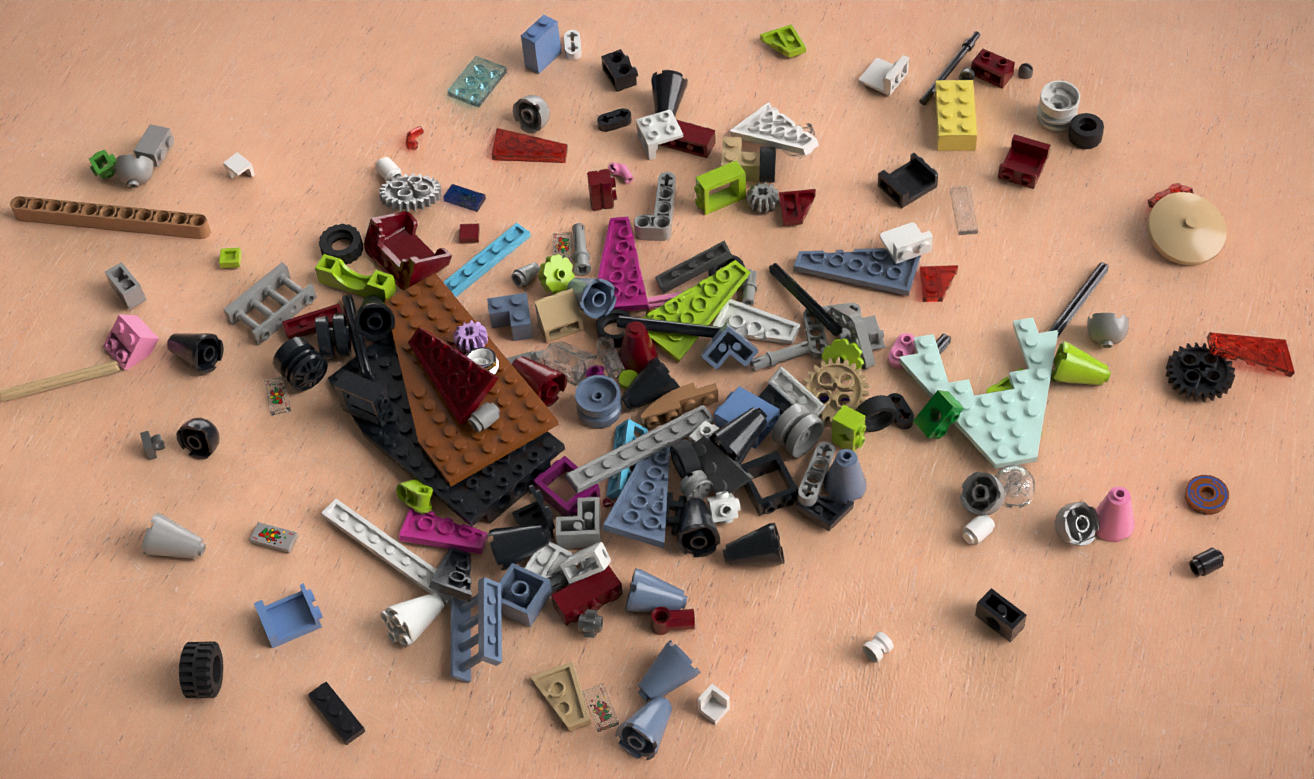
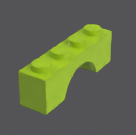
[315,254,397,303]

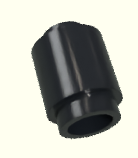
[1189,547,1224,577]

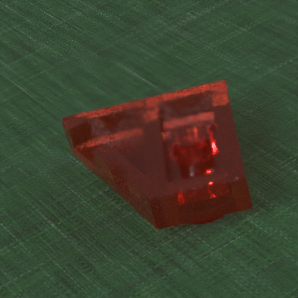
[919,265,958,302]

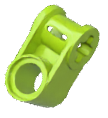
[396,479,433,513]

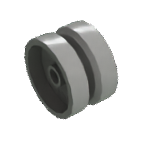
[772,403,824,458]

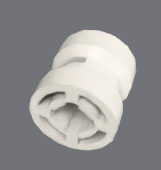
[862,631,894,663]

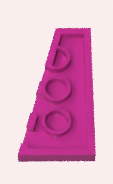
[399,507,488,554]

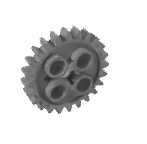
[379,173,441,212]

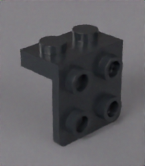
[512,485,555,540]

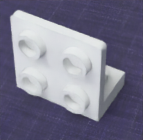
[859,55,909,96]
[636,110,683,160]

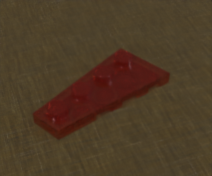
[492,128,568,163]
[1206,332,1295,377]

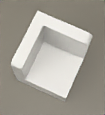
[223,152,255,179]
[697,684,730,725]

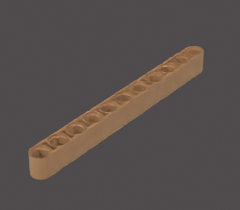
[10,196,211,239]

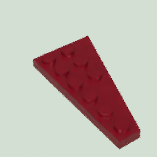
[408,328,499,424]

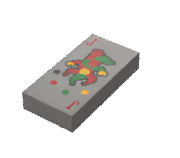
[249,522,298,554]

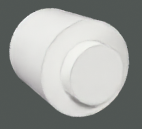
[375,157,402,181]
[962,514,995,545]

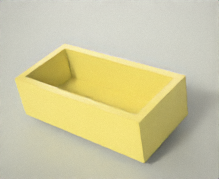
[934,80,977,151]

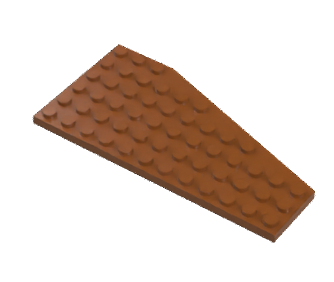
[385,273,559,487]

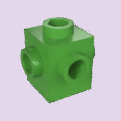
[89,149,116,179]

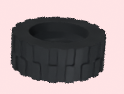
[319,224,363,265]

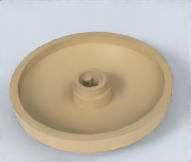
[1147,192,1227,266]

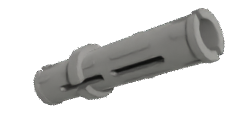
[750,341,811,372]

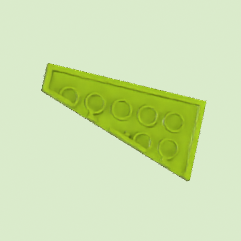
[643,260,751,362]

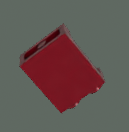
[998,134,1051,189]

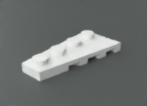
[713,299,800,344]

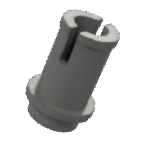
[549,570,573,593]

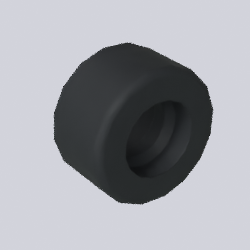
[1068,113,1104,149]

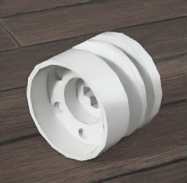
[1037,80,1081,131]

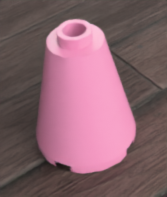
[1095,487,1135,542]

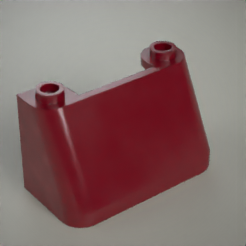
[364,211,452,290]

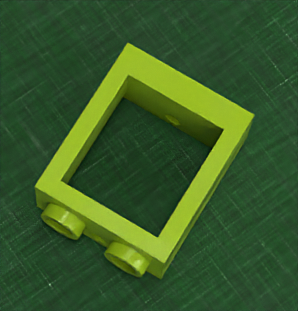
[694,160,746,215]

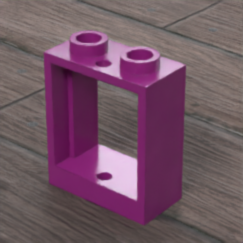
[534,456,601,517]

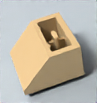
[534,288,584,343]

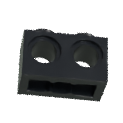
[601,49,638,92]

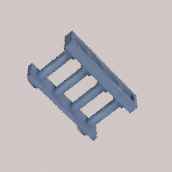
[450,577,502,683]

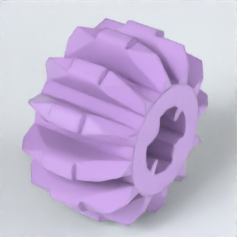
[453,320,488,353]

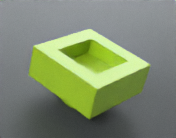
[219,247,242,268]

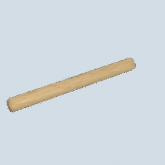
[0,361,119,402]

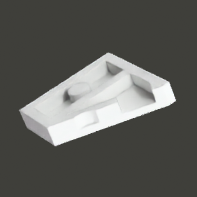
[525,541,573,579]

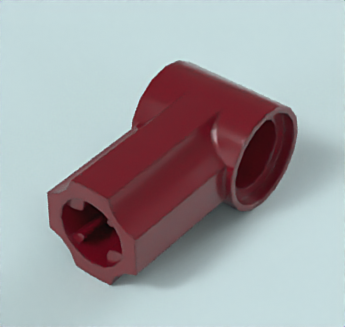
[651,607,695,635]

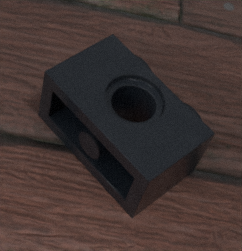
[975,588,1027,642]

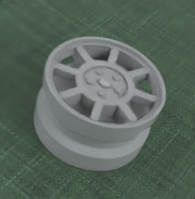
[679,470,713,500]

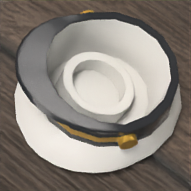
[465,347,499,374]

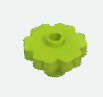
[538,254,575,294]
[822,338,864,380]

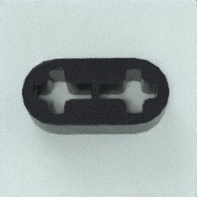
[597,108,632,132]
[888,393,914,429]

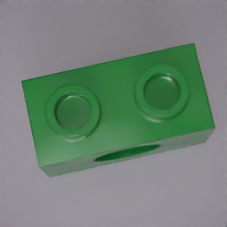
[913,390,964,439]

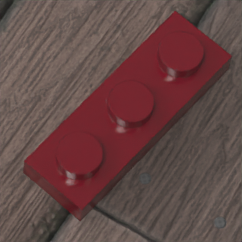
[282,303,342,340]

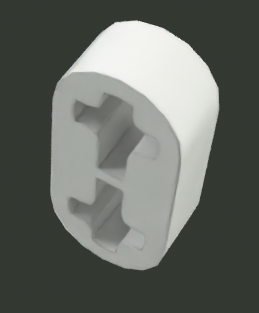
[564,30,582,60]

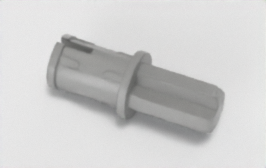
[741,269,757,306]

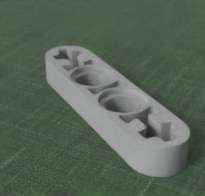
[797,442,835,506]

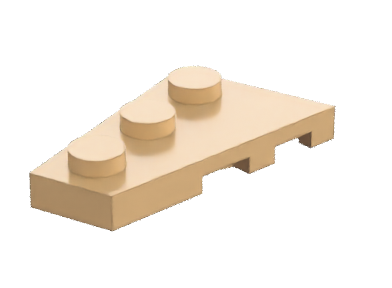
[530,662,591,731]

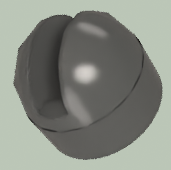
[1018,63,1033,79]
[959,68,975,80]

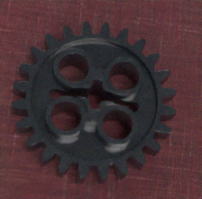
[1166,342,1235,402]

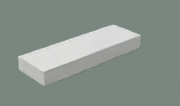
[768,366,826,416]

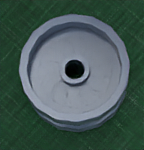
[575,375,622,428]

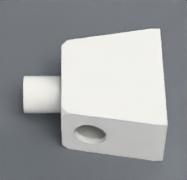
[560,542,611,584]

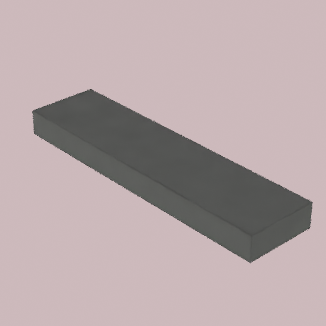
[655,241,733,294]

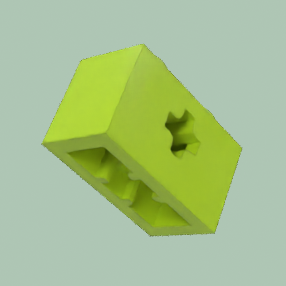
[831,405,866,452]

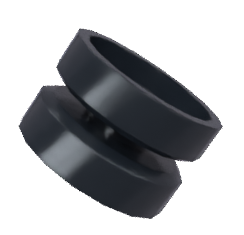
[315,313,352,360]

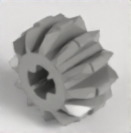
[747,182,779,214]

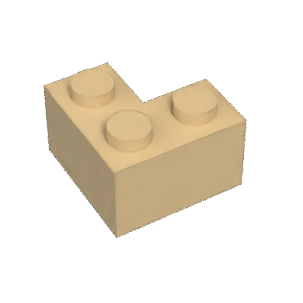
[721,137,760,181]

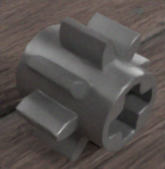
[578,609,603,638]

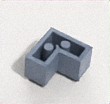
[487,293,533,341]
[700,323,759,370]

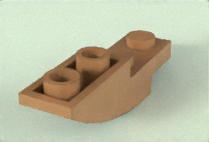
[641,383,719,429]

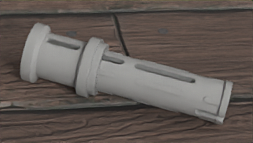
[572,223,591,276]

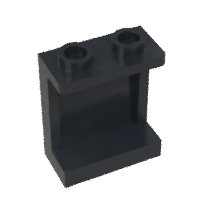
[877,153,938,208]

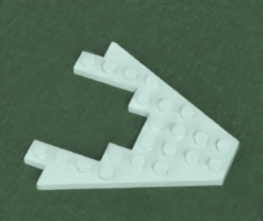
[899,317,1058,469]

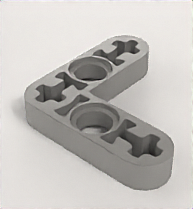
[803,303,861,359]
[830,304,875,370]

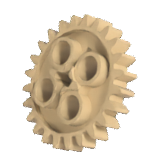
[804,358,869,425]

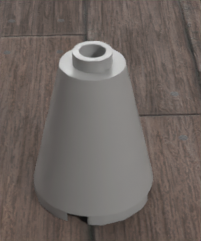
[142,513,206,559]

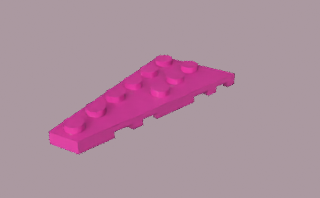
[597,216,650,311]

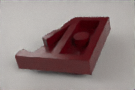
[779,189,816,226]

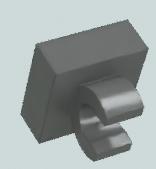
[140,431,165,460]

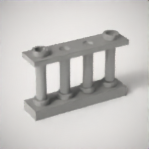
[223,262,317,345]

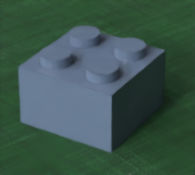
[499,563,552,627]

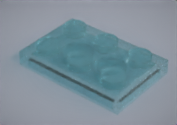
[447,56,507,107]

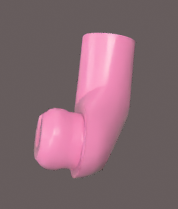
[608,162,634,183]

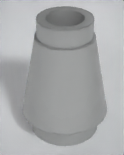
[511,262,540,287]

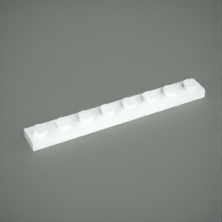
[321,499,457,606]

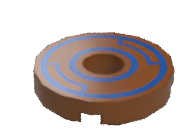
[1185,475,1229,515]

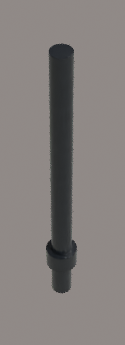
[919,31,981,105]

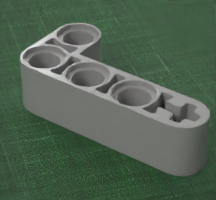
[634,172,676,241]

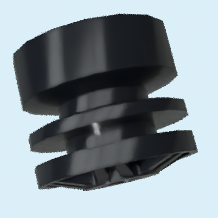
[273,337,328,391]

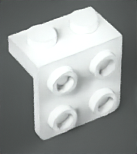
[880,222,933,264]

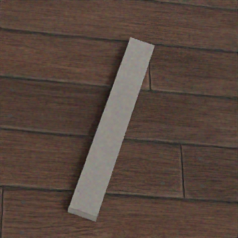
[565,405,715,494]

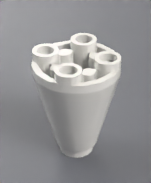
[380,593,444,646]

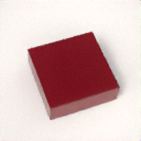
[459,223,480,243]

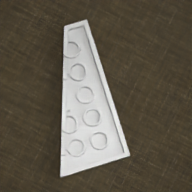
[729,102,819,155]

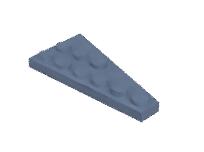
[794,248,922,296]
[603,446,670,548]

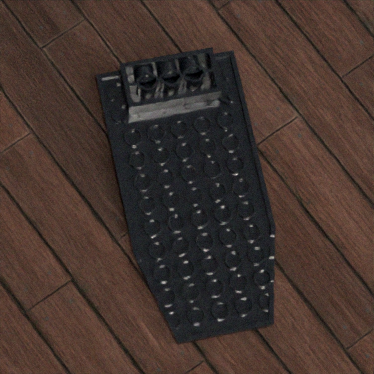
[328,332,565,527]

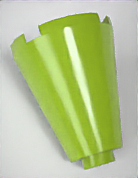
[1050,341,1111,385]

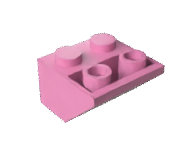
[103,315,159,370]

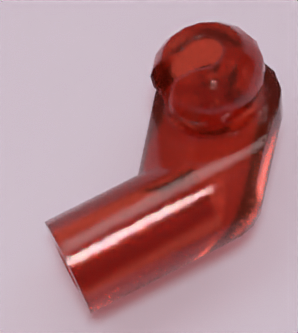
[405,126,424,150]

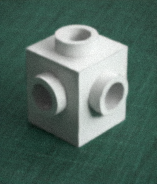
[706,491,741,524]

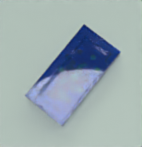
[443,184,486,212]

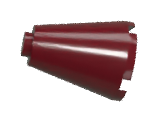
[618,322,658,374]
[512,356,567,407]

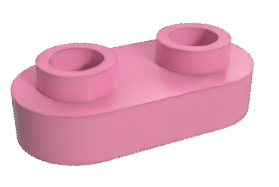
[888,333,915,369]

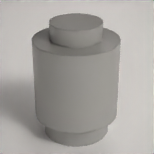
[468,402,500,432]

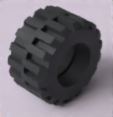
[179,641,223,698]

